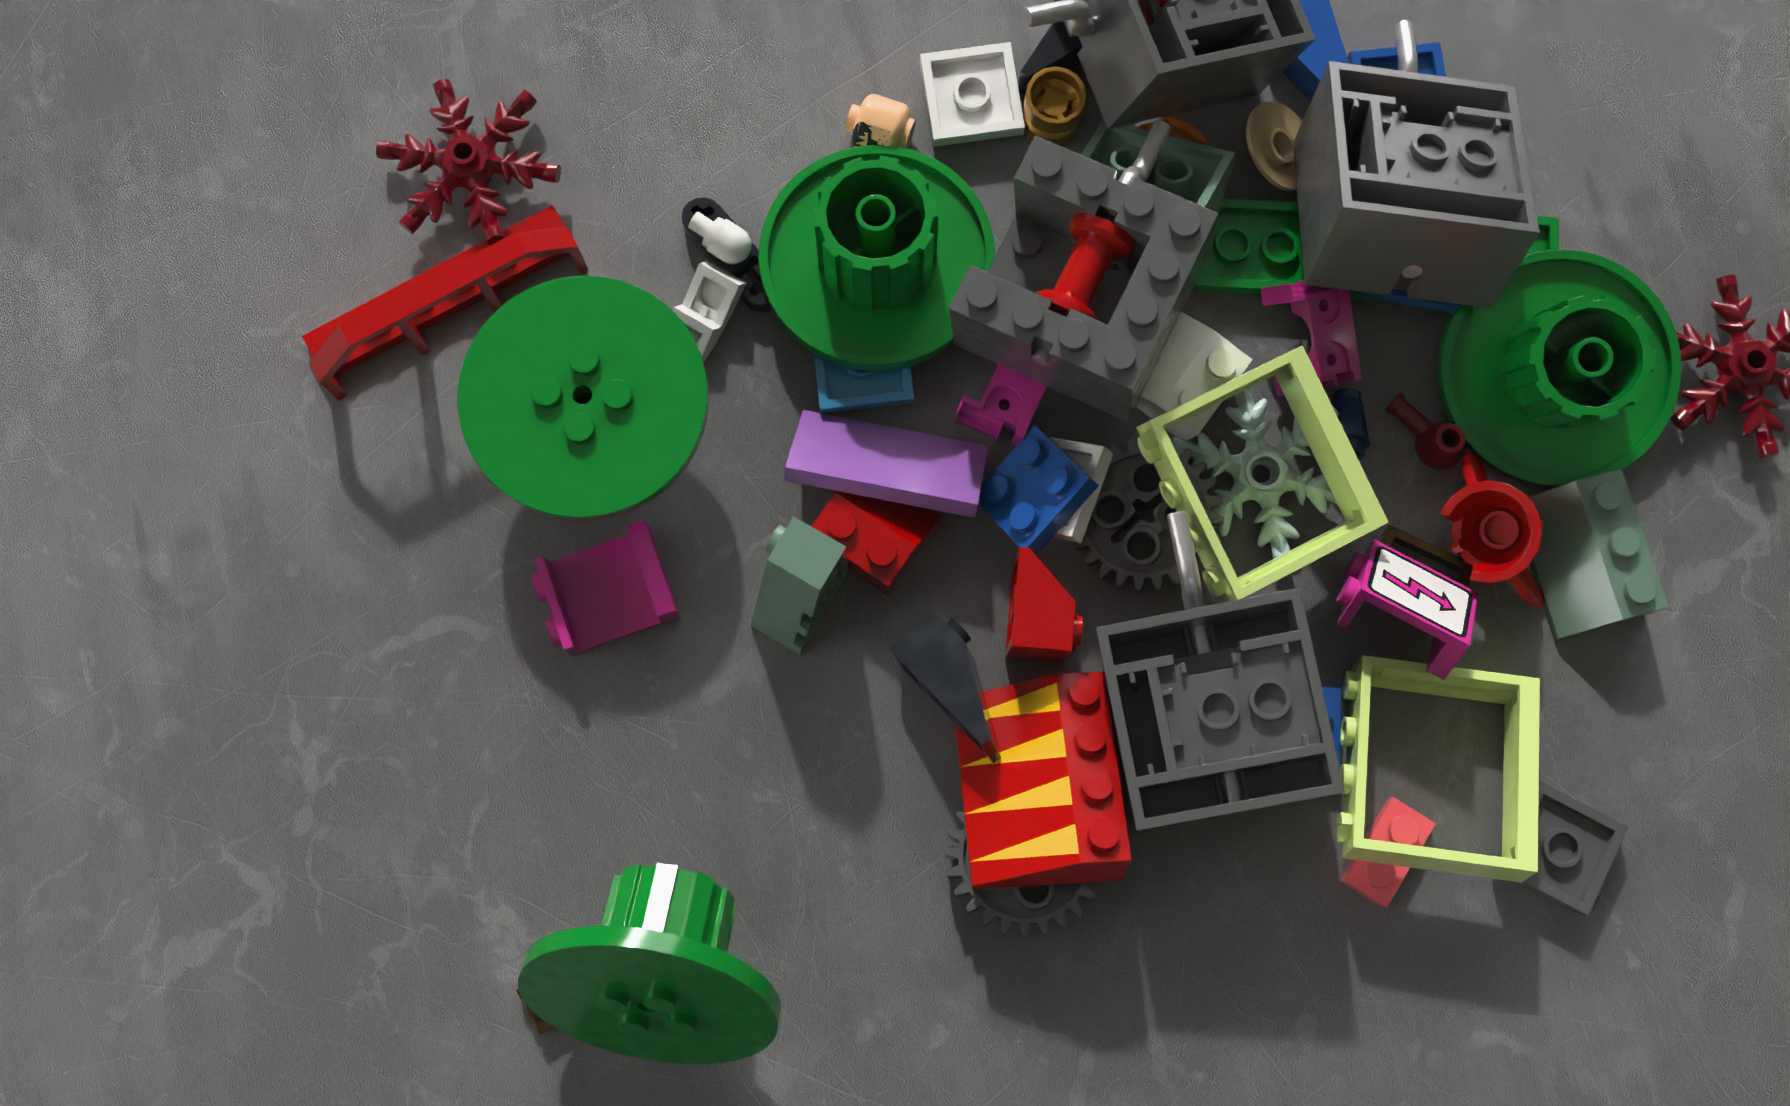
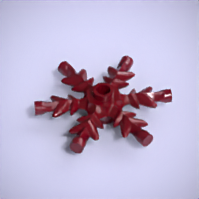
[376,79,561,245]
[1671,274,1790,458]

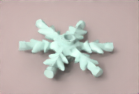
[1173,387,1339,559]

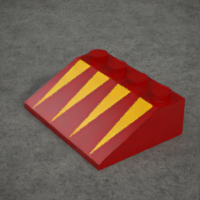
[955,671,1132,889]

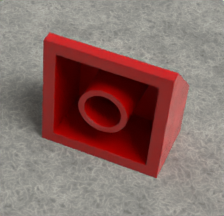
[811,491,942,596]
[1005,547,1083,664]

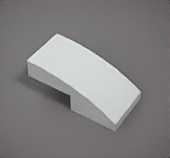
[673,261,746,364]

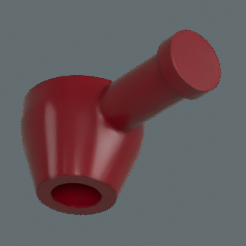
[1384,393,1466,469]

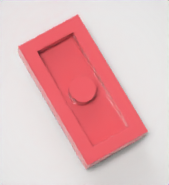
[1340,797,1436,908]

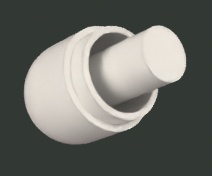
[688,212,752,264]

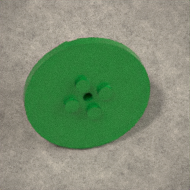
[759,145,995,371]
[1437,249,1682,487]
[457,276,709,521]
[518,863,781,1064]

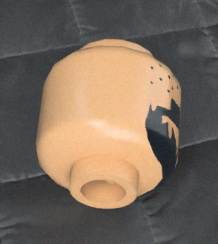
[845,94,916,149]

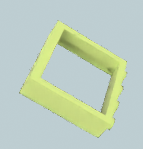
[1136,345,1389,603]
[1335,655,1540,883]

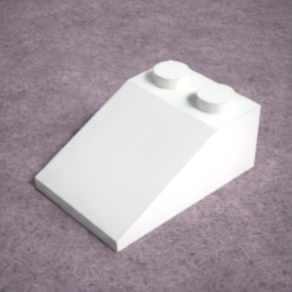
[1136,312,1253,441]

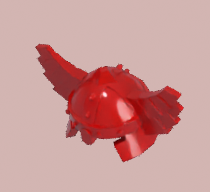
[1440,451,1545,609]

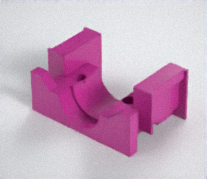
[1260,280,1362,396]
[953,364,1047,446]

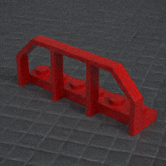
[302,205,588,401]

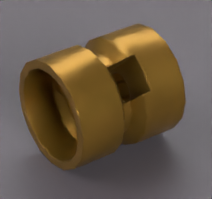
[1022,66,1087,147]

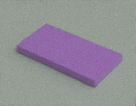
[784,410,988,518]

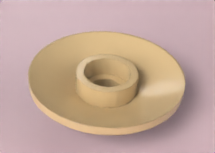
[1246,101,1302,191]

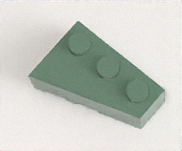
[750,516,848,655]

